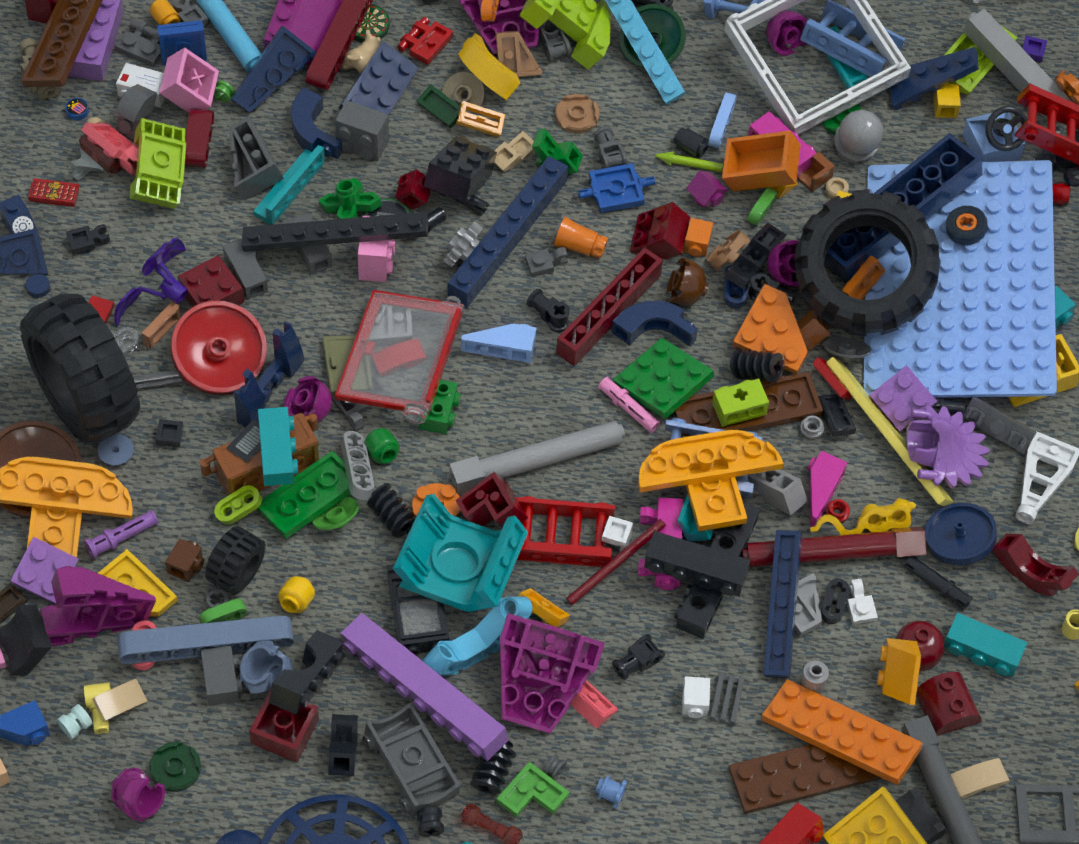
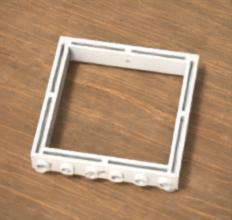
[724,0,911,135]

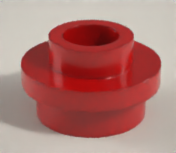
[825,499,850,523]

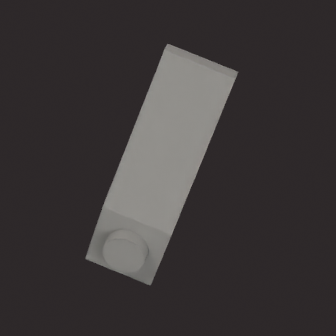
[748,469,808,515]

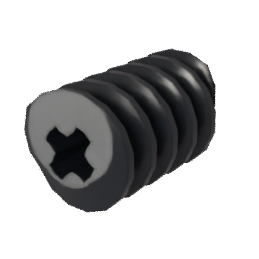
[730,349,785,382]
[368,483,415,538]
[470,740,516,794]

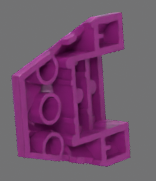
[459,0,540,56]
[500,613,605,733]

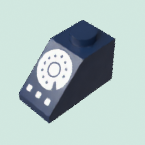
[0,194,42,243]

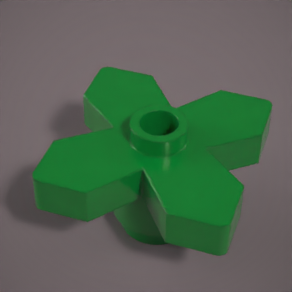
[318,178,382,219]

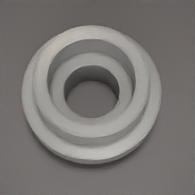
[800,416,824,439]

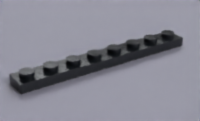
[241,212,429,251]

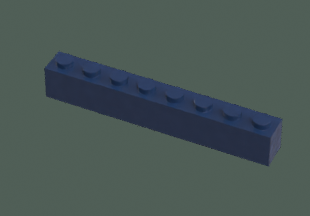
[447,156,568,308]

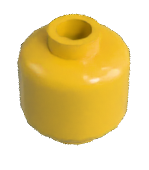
[278,576,315,613]

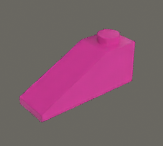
[807,450,848,527]

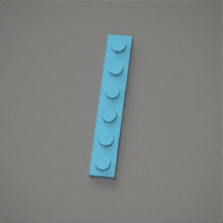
[605,0,686,105]

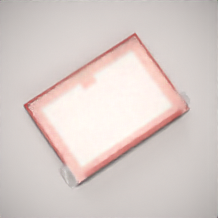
[335,290,464,424]

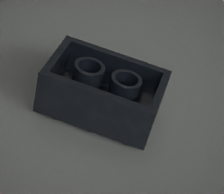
[424,136,497,203]

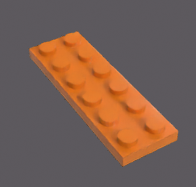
[762,679,922,785]

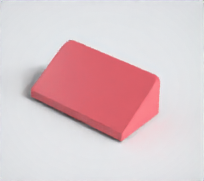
[570,680,618,729]

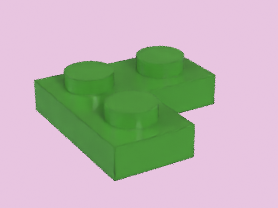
[496,762,570,818]

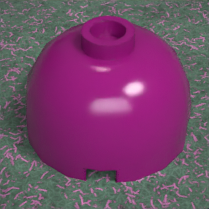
[766,10,807,56]
[767,240,799,287]
[284,376,332,424]

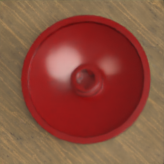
[170,301,267,395]

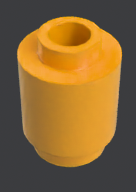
[149,0,180,25]

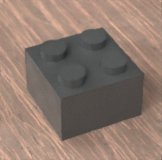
[335,100,389,161]

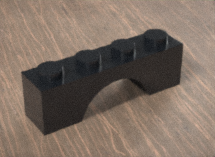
[269,630,345,714]

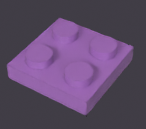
[869,365,937,432]
[10,537,79,604]

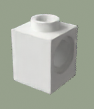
[682,676,710,718]

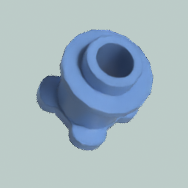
[595,775,628,809]

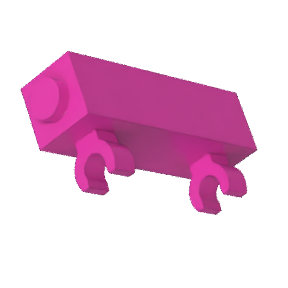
[638,498,683,590]

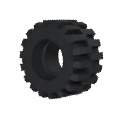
[205,526,266,595]

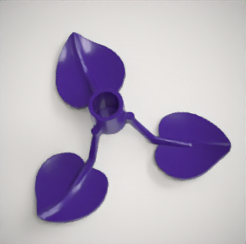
[114,238,189,326]

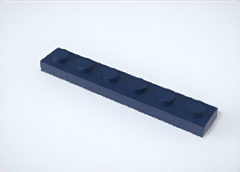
[764,530,802,678]

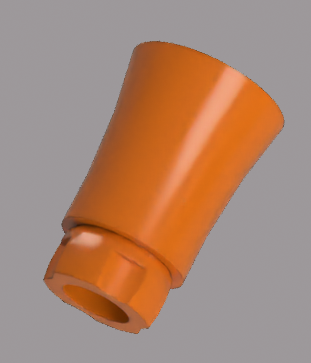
[554,216,608,259]

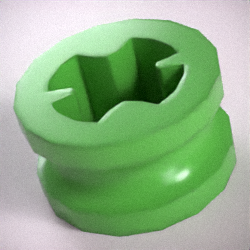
[213,81,234,103]

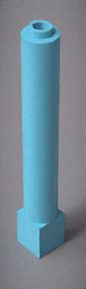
[195,0,261,72]

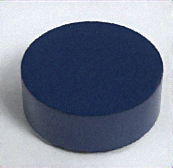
[26,274,50,298]

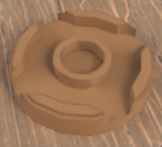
[555,94,600,134]

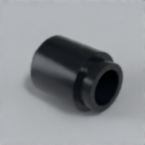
[673,127,708,158]

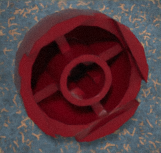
[895,620,944,671]

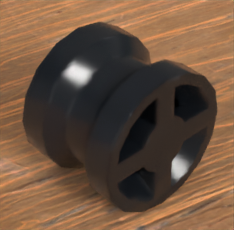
[416,807,444,837]

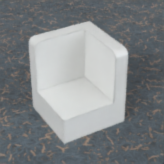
[602,516,633,552]

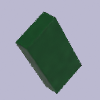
[416,84,461,128]

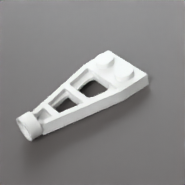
[1015,431,1079,524]

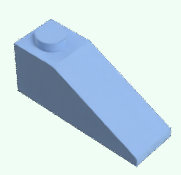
[461,324,536,363]

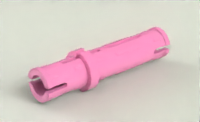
[598,377,661,434]

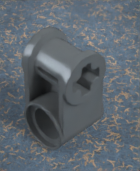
[539,20,572,62]

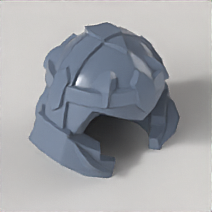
[240,640,293,694]

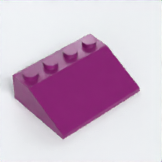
[264,0,343,65]

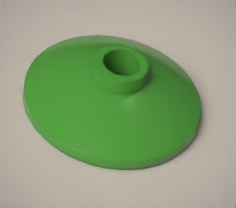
[312,497,359,530]

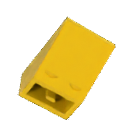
[1008,334,1079,407]

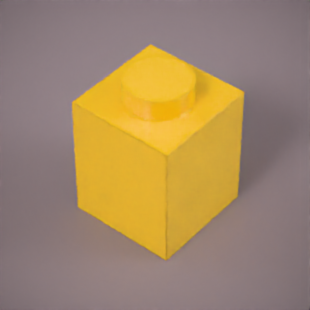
[933,83,961,118]

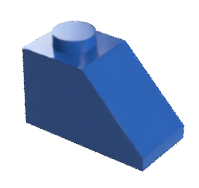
[0,700,50,746]

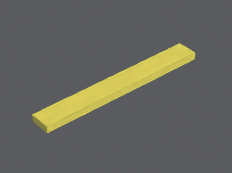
[827,357,954,506]

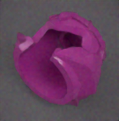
[111,767,165,822]

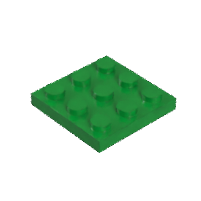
[613,338,714,419]

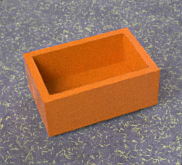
[722,130,801,192]

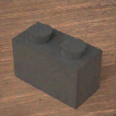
[201,646,243,706]

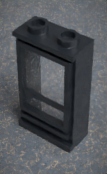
[387,564,450,656]

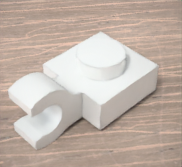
[847,579,878,625]

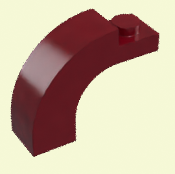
[992,533,1079,597]

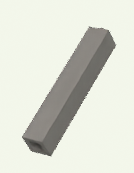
[963,9,1074,122]

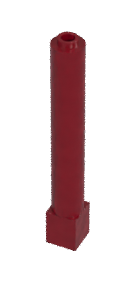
[742,526,926,567]

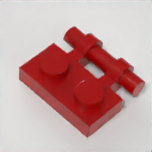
[397,17,453,65]

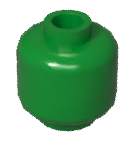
[364,428,400,464]

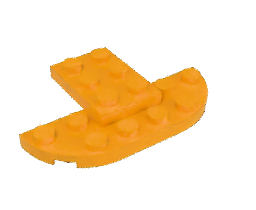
[638,430,784,531]
[0,457,133,558]

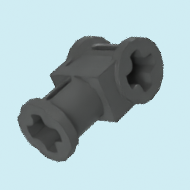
[593,126,627,169]

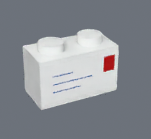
[116,63,165,108]

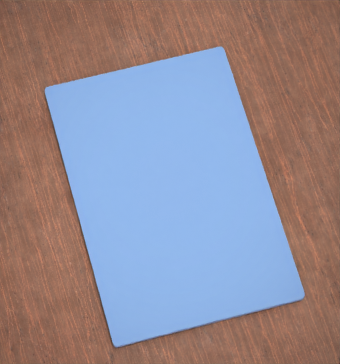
[864,160,1057,398]

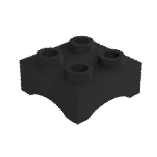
[0,605,52,676]
[895,787,946,844]

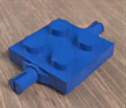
[578,163,655,213]

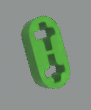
[747,187,778,226]
[199,599,248,624]

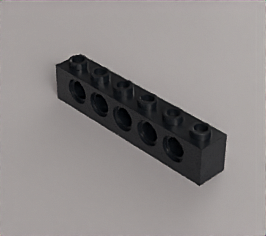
[674,501,760,639]

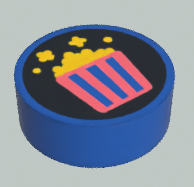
[65,98,89,120]

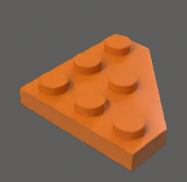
[733,284,808,374]

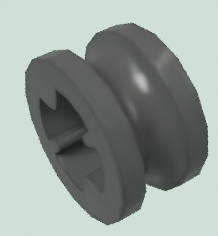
[206,589,229,609]
[543,754,567,781]

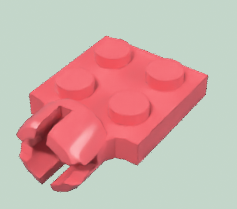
[82,123,139,175]

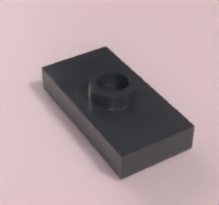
[818,394,857,436]

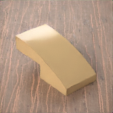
[494,131,535,172]
[92,679,147,722]
[951,758,1010,799]

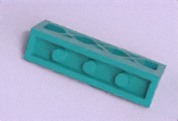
[253,145,325,225]

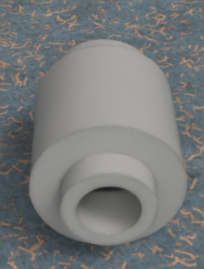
[801,661,829,693]

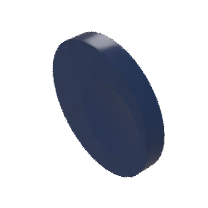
[925,503,997,565]

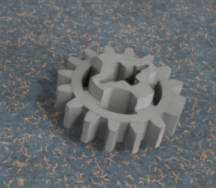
[443,221,483,268]

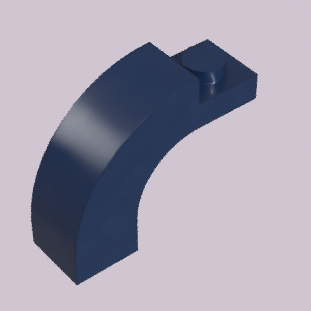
[291,87,342,159]
[612,301,698,347]

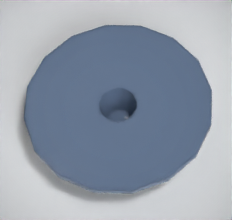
[97,434,134,466]

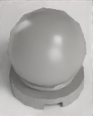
[833,109,884,164]

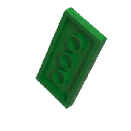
[256,451,362,539]

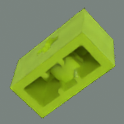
[712,379,769,427]

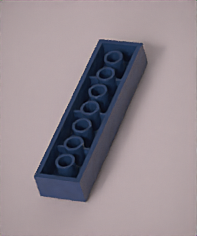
[824,133,983,283]

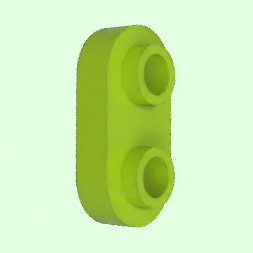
[214,485,262,525]

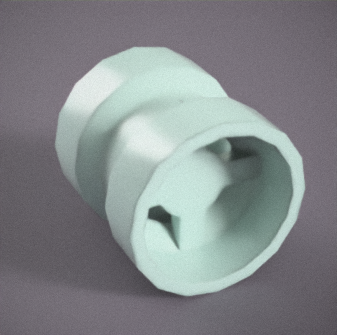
[57,704,93,740]

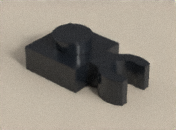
[66,224,110,255]

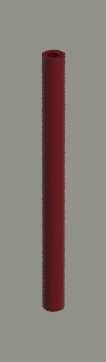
[566,519,666,606]

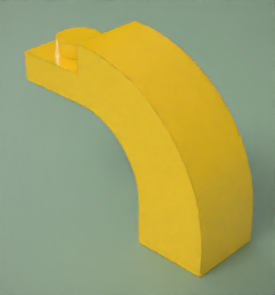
[458,33,520,100]

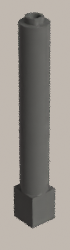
[901,715,982,844]

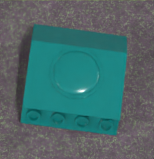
[393,494,528,612]

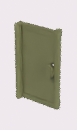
[322,335,373,397]

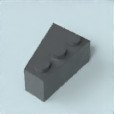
[229,116,284,200]

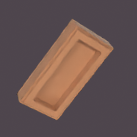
[142,301,181,349]

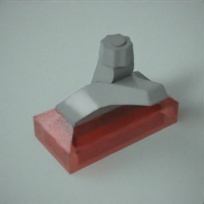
[70,133,123,181]

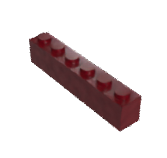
[556,247,663,366]

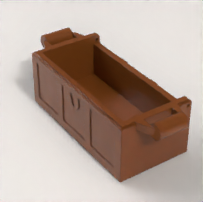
[200,413,319,496]

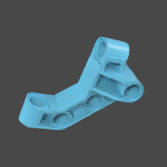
[423,596,533,675]

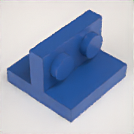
[157,20,207,66]

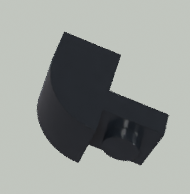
[328,714,358,776]

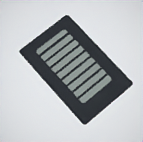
[227,420,261,462]

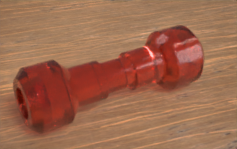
[461,803,523,844]

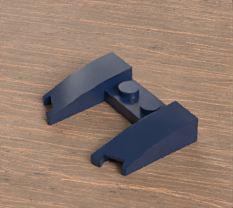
[234,321,304,427]

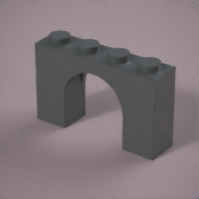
[223,213,332,300]

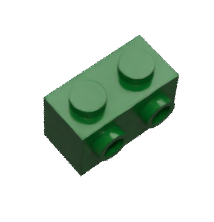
[418,380,461,435]

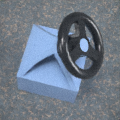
[962,106,1027,162]

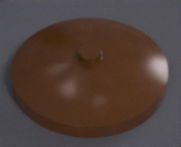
[0,420,82,518]

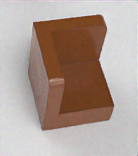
[798,152,835,192]
[797,309,830,351]

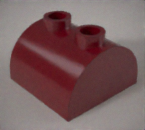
[916,672,982,736]

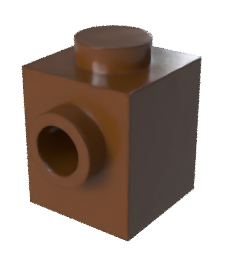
[165,538,204,582]

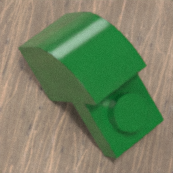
[532,129,583,174]

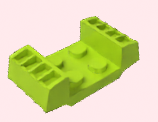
[130,118,186,209]

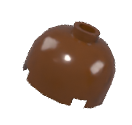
[666,258,708,306]

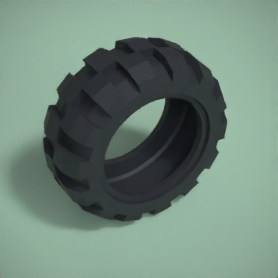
[795,189,941,337]
[20,294,140,443]

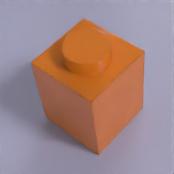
[684,218,713,257]

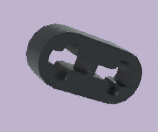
[821,579,850,624]

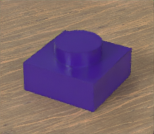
[1022,35,1047,63]

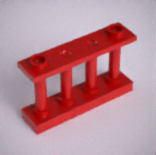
[1015,83,1079,165]
[517,496,615,567]

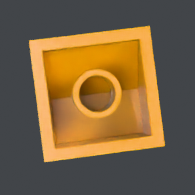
[877,638,921,705]

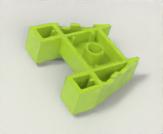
[520,0,611,70]

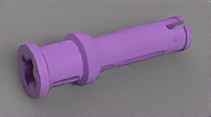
[84,510,158,560]

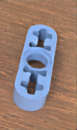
[708,92,737,149]

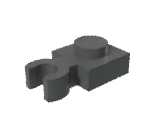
[173,0,209,26]

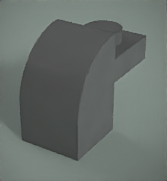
[115,84,157,140]

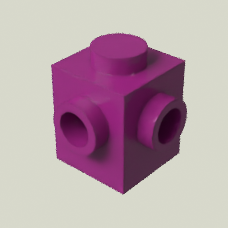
[686,171,728,207]

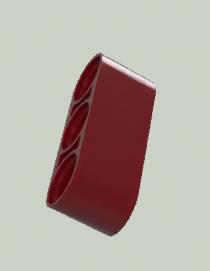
[185,109,214,168]

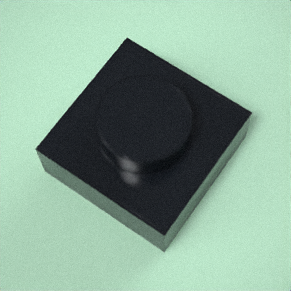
[155,419,184,447]

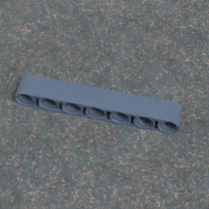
[116,616,294,664]

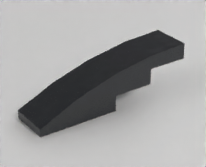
[724,223,787,289]

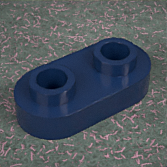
[724,265,748,308]

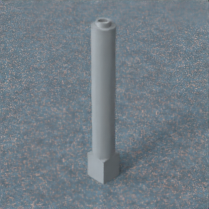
[449,421,625,495]

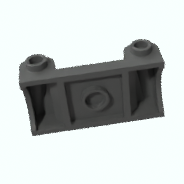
[363,702,461,816]

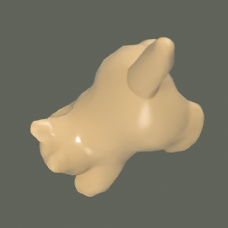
[342,32,381,75]

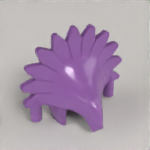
[907,405,990,489]

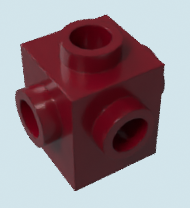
[395,169,431,209]

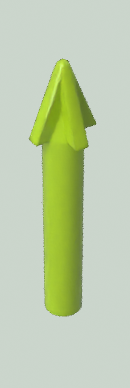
[655,151,723,172]

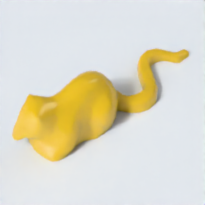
[810,498,916,535]

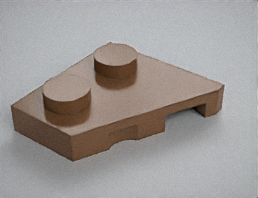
[495,31,542,77]

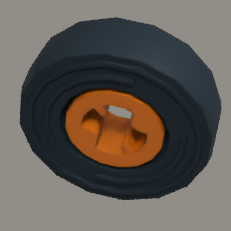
[946,206,987,245]

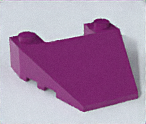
[39,566,156,646]

